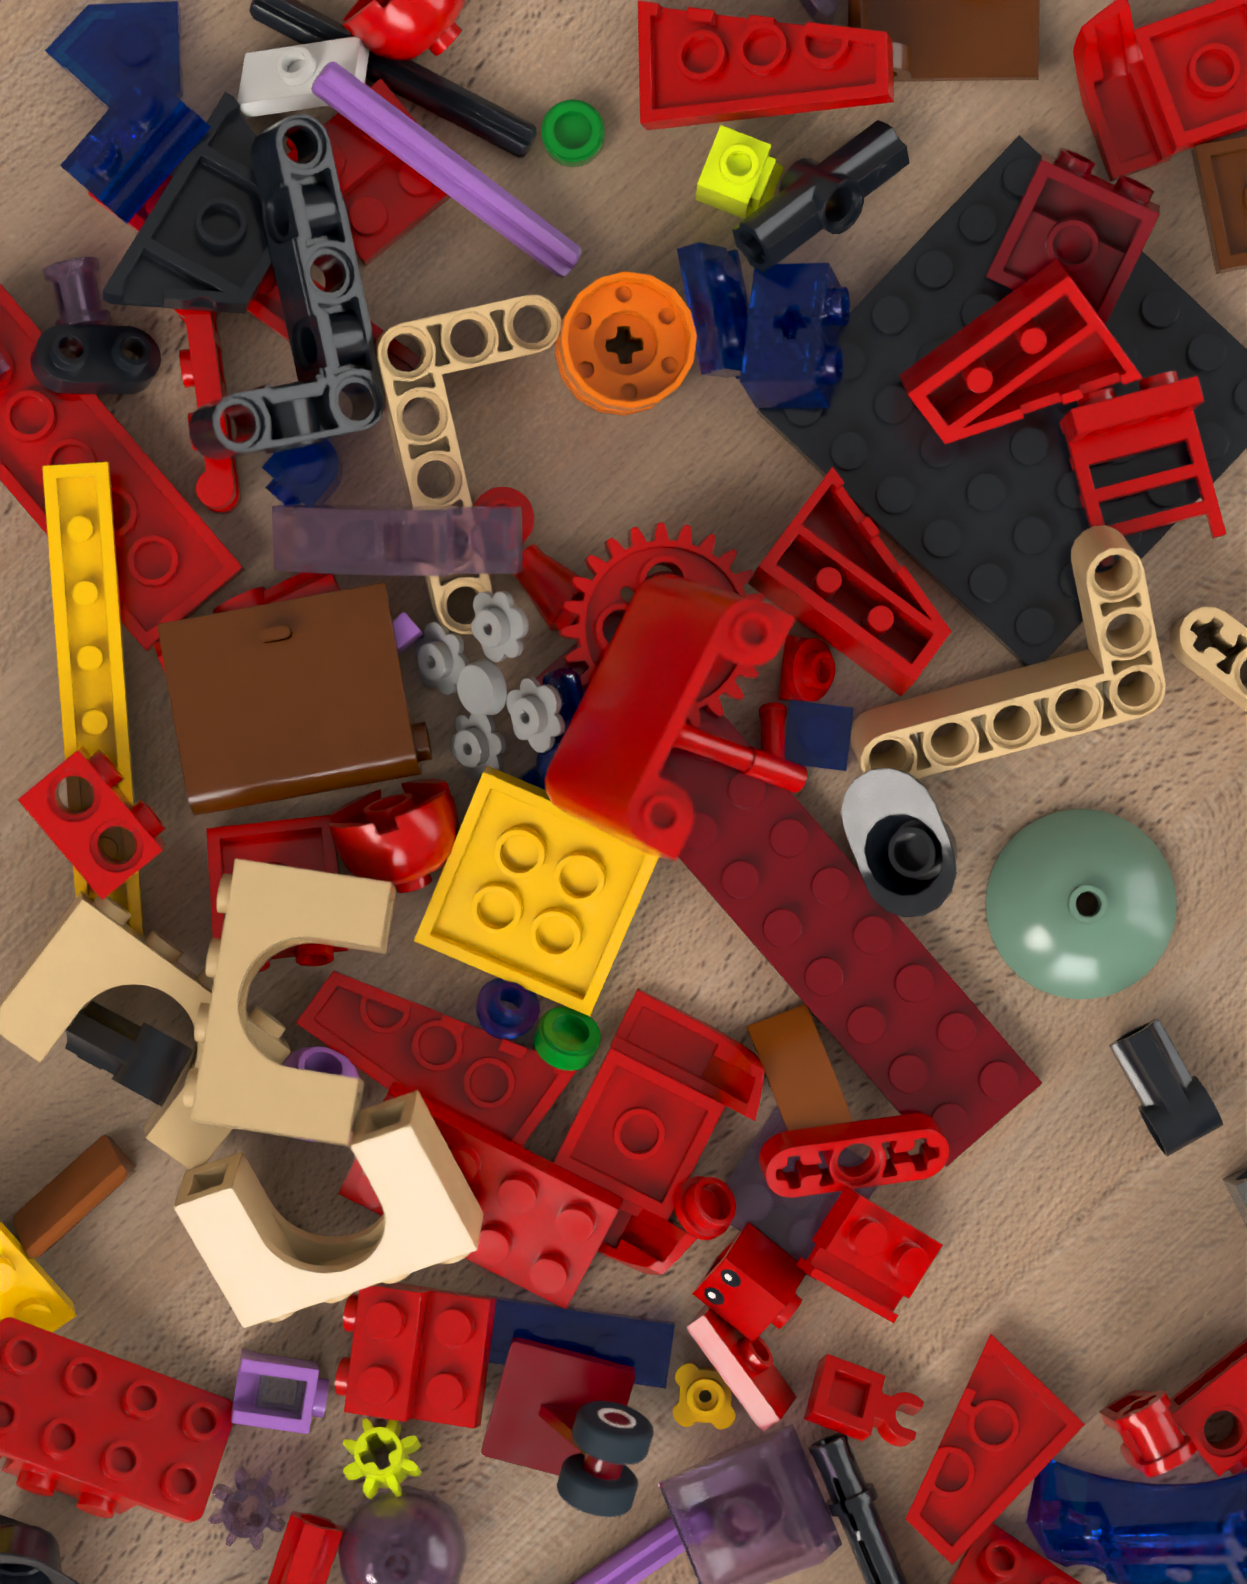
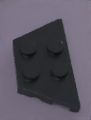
[103,92,273,314]

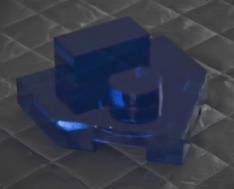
[45,1,183,141]

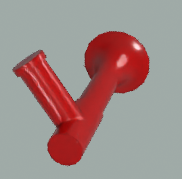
[672,702,807,793]

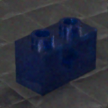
[740,263,851,408]

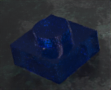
[785,700,854,772]

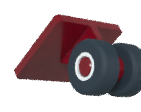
[481,1337,654,1517]

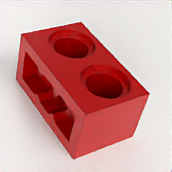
[17,746,166,900]
[1169,1338,1247,1477]

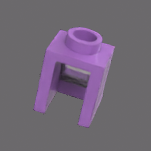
[231,1348,329,1434]

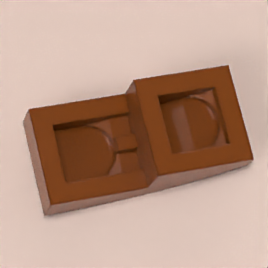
[747,1004,853,1131]

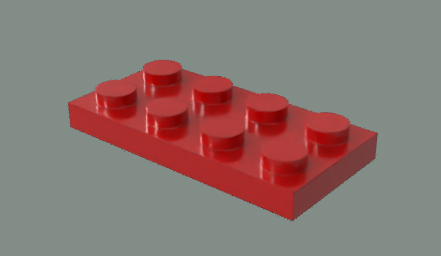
[338,1082,623,1310]

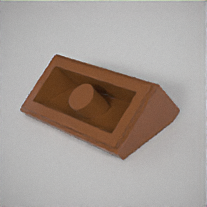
[13,1135,137,1258]

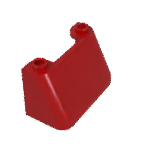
[545,574,796,861]

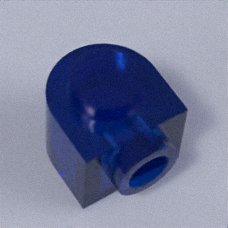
[262,440,343,515]

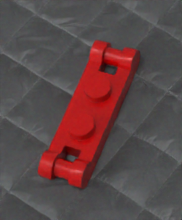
[174,309,241,514]

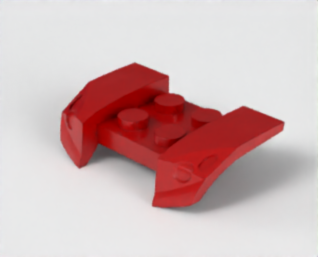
[1073,0,1247,182]
[551,988,765,1275]

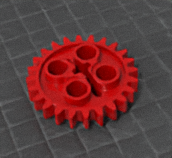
[559,522,765,728]

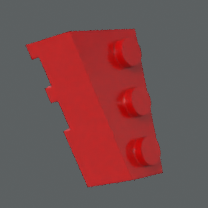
[899,259,1143,444]
[747,467,952,697]

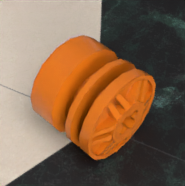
[554,271,697,416]

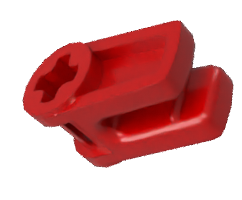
[1099,1390,1197,1477]

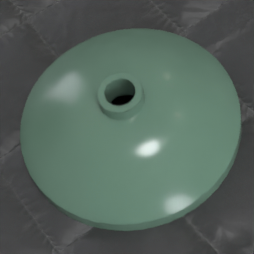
[985,809,1177,999]

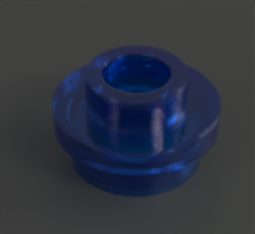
[475,978,540,1040]

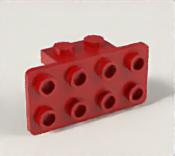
[0,1317,233,1523]

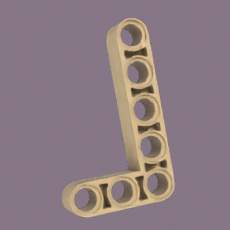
[374,295,561,634]
[849,525,1166,779]

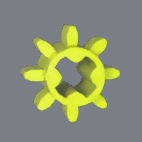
[342,1418,422,1500]

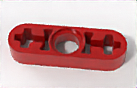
[759,1113,949,1198]

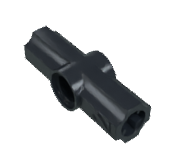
[732,120,910,273]

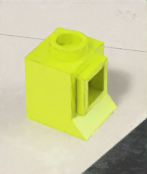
[695,125,784,219]

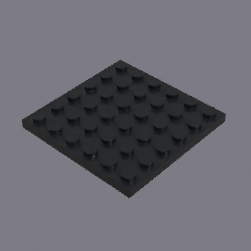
[757,135,1247,666]

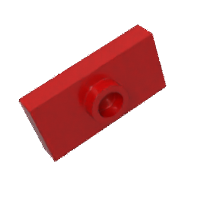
[687,1304,797,1431]

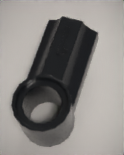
[65,1001,194,1107]
[1109,1019,1223,1157]

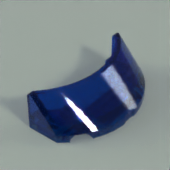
[1026,1460,1247,1584]

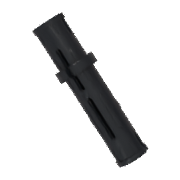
[808,1433,908,1584]

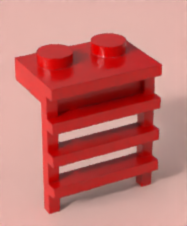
[1060,371,1227,568]

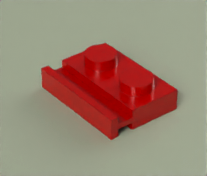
[796,1186,943,1323]

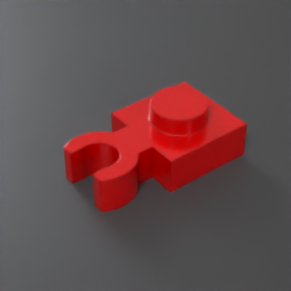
[804,1354,924,1447]

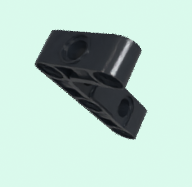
[189,114,385,459]

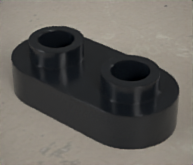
[30,325,161,394]

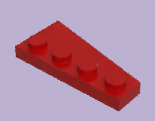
[296,970,577,1147]

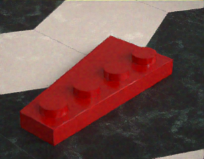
[638,1,894,131]

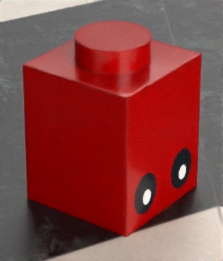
[692,1222,806,1342]

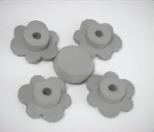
[415,591,565,779]

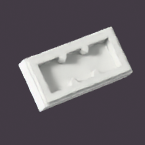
[237,37,370,118]

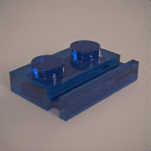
[60,69,211,224]
[677,242,762,379]

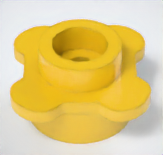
[672,1363,736,1430]

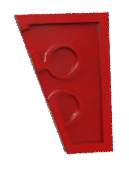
[905,1334,1085,1565]

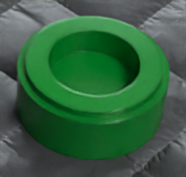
[541,99,604,167]
[534,1007,601,1071]

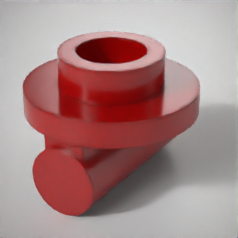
[778,636,836,702]

